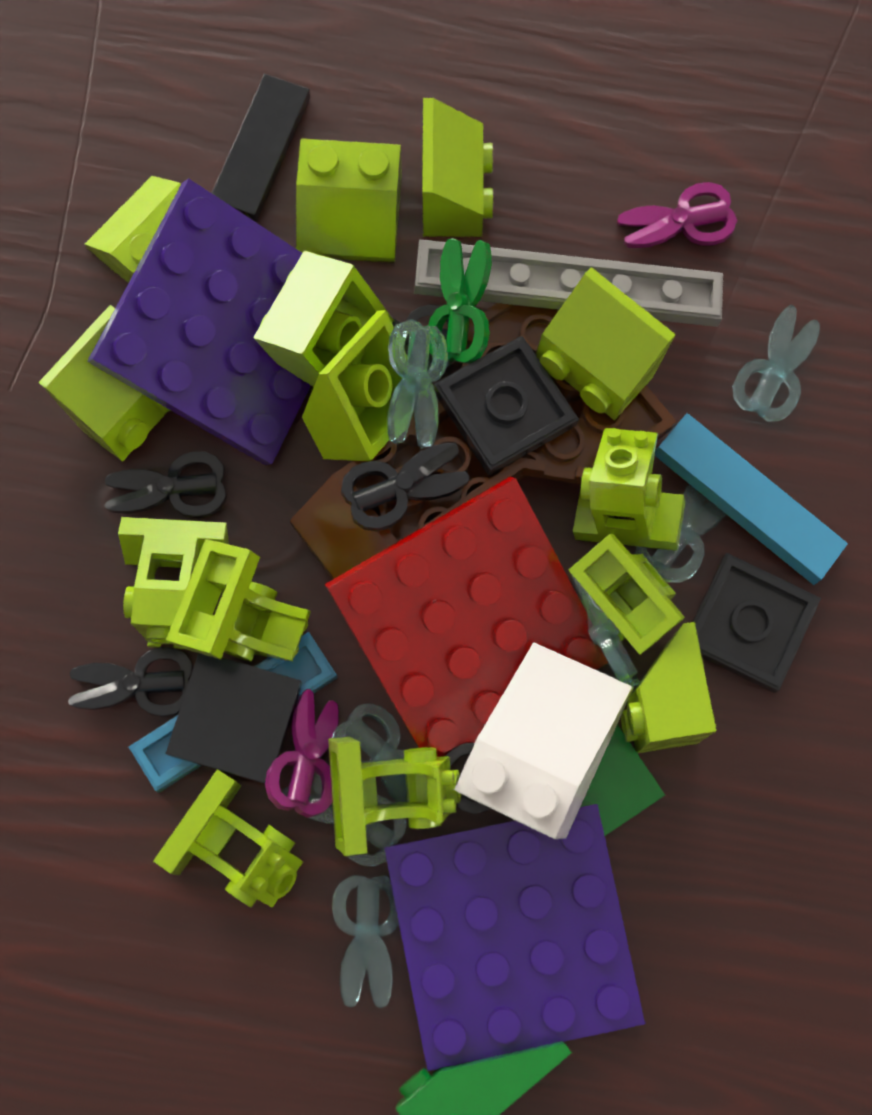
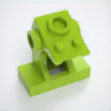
[573,428,685,551]
[118,517,230,649]
[569,534,685,654]
[166,539,311,662]
[328,737,461,856]
[153,769,303,908]

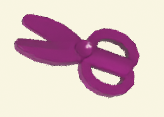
[617,182,737,248]
[265,688,339,818]

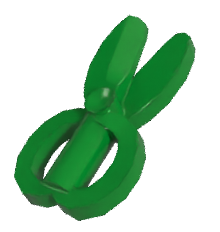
[426,238,492,364]

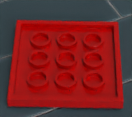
[325,476,612,757]

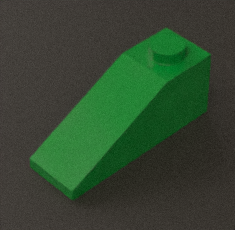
[396,1041,572,1115]

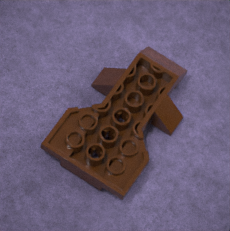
[290,303,677,579]

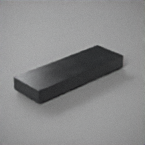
[212,73,311,222]

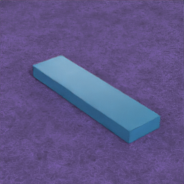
[655,413,848,585]
[129,632,338,793]

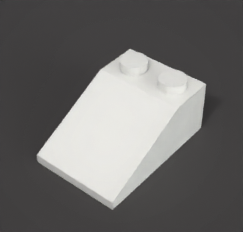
[454,642,634,839]

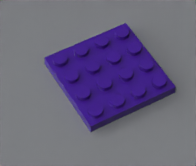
[87,178,311,465]
[384,804,645,1071]

